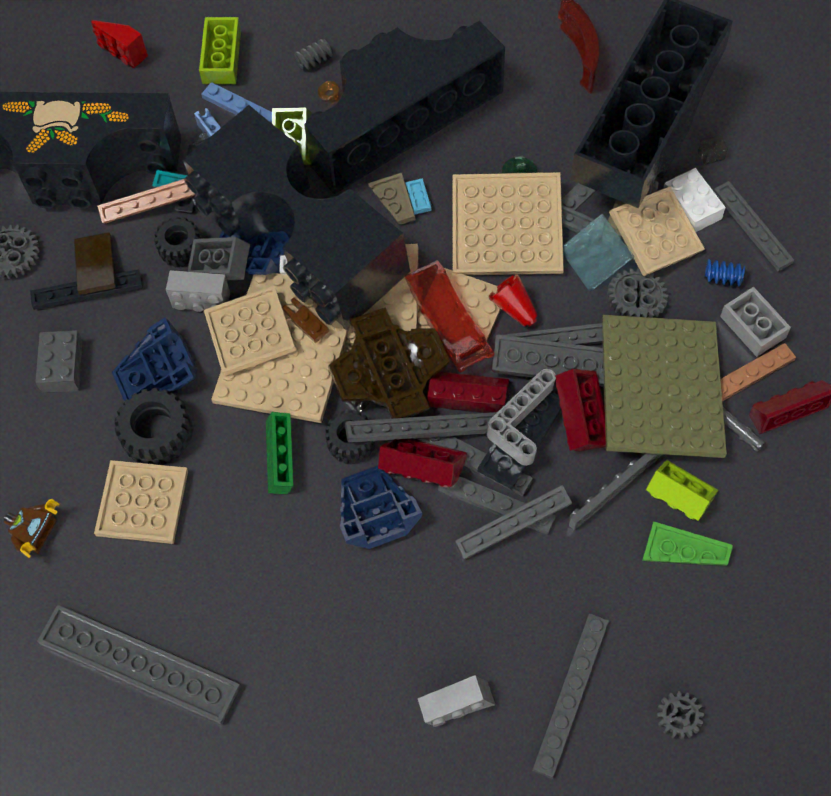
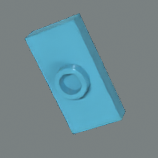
[405,178,431,215]

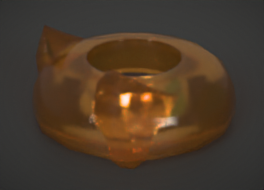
[318,81,339,101]

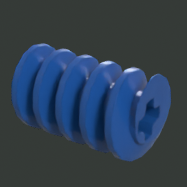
[704,259,745,287]

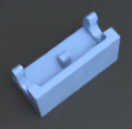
[194,108,221,139]

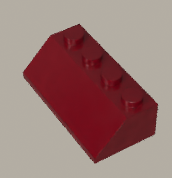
[555,369,606,451]
[428,372,509,413]
[749,380,831,434]
[378,439,467,487]

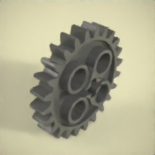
[0,225,40,279]
[607,268,668,318]

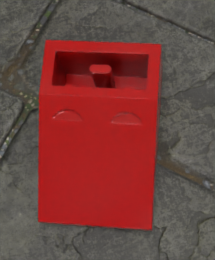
[91,20,148,68]

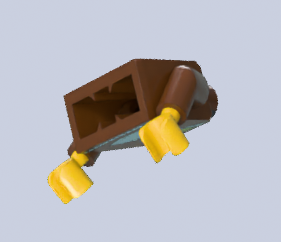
[4,499,60,558]

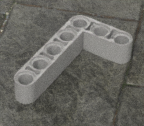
[487,369,556,466]

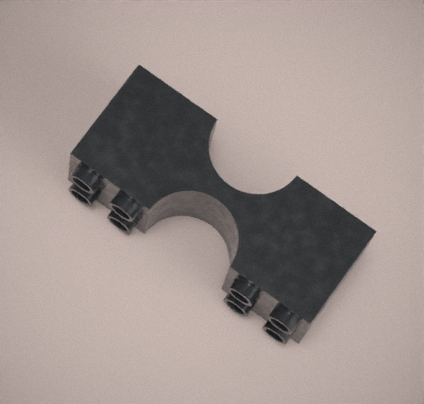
[183,105,411,330]

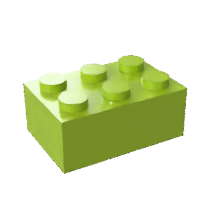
[272,108,312,165]

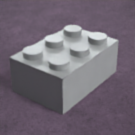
[166,270,230,312]
[720,287,791,357]

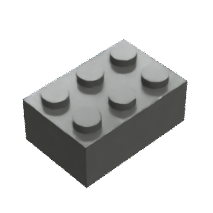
[188,237,250,280]
[35,330,83,393]

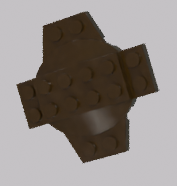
[328,307,450,419]

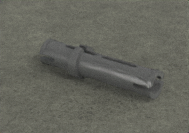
[723,407,765,452]

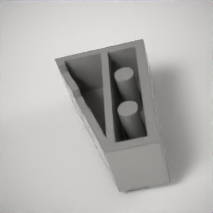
[418,675,495,727]

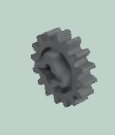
[656,691,704,740]

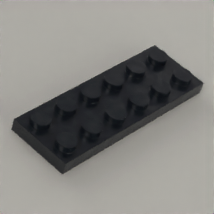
[477,391,562,489]

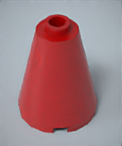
[488,274,538,327]

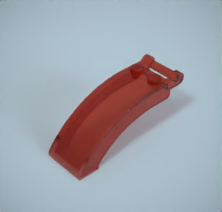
[558,0,599,94]
[405,260,494,373]

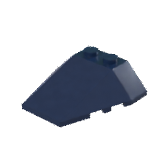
[219,231,291,275]
[112,317,197,401]
[340,466,422,549]

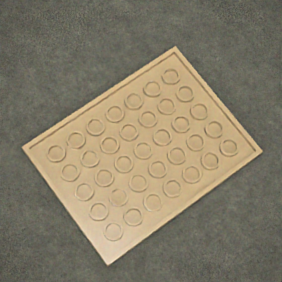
[211,273,350,423]

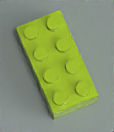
[199,17,241,84]

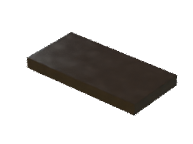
[74,232,116,295]

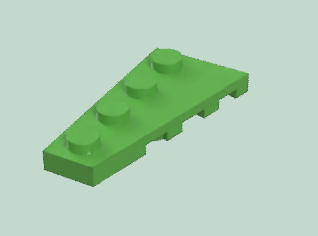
[642,522,733,566]

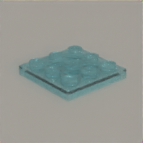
[563,214,634,291]

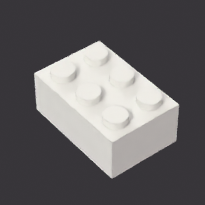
[664,168,726,232]

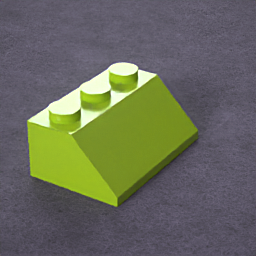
[646,460,718,521]

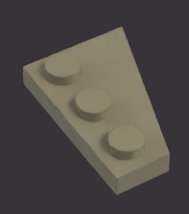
[368,173,416,225]

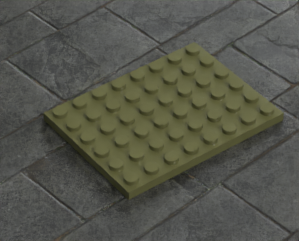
[602,315,727,458]

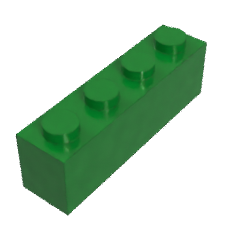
[266,412,293,494]

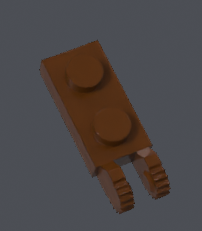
[282,297,329,343]

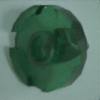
[502,155,537,174]

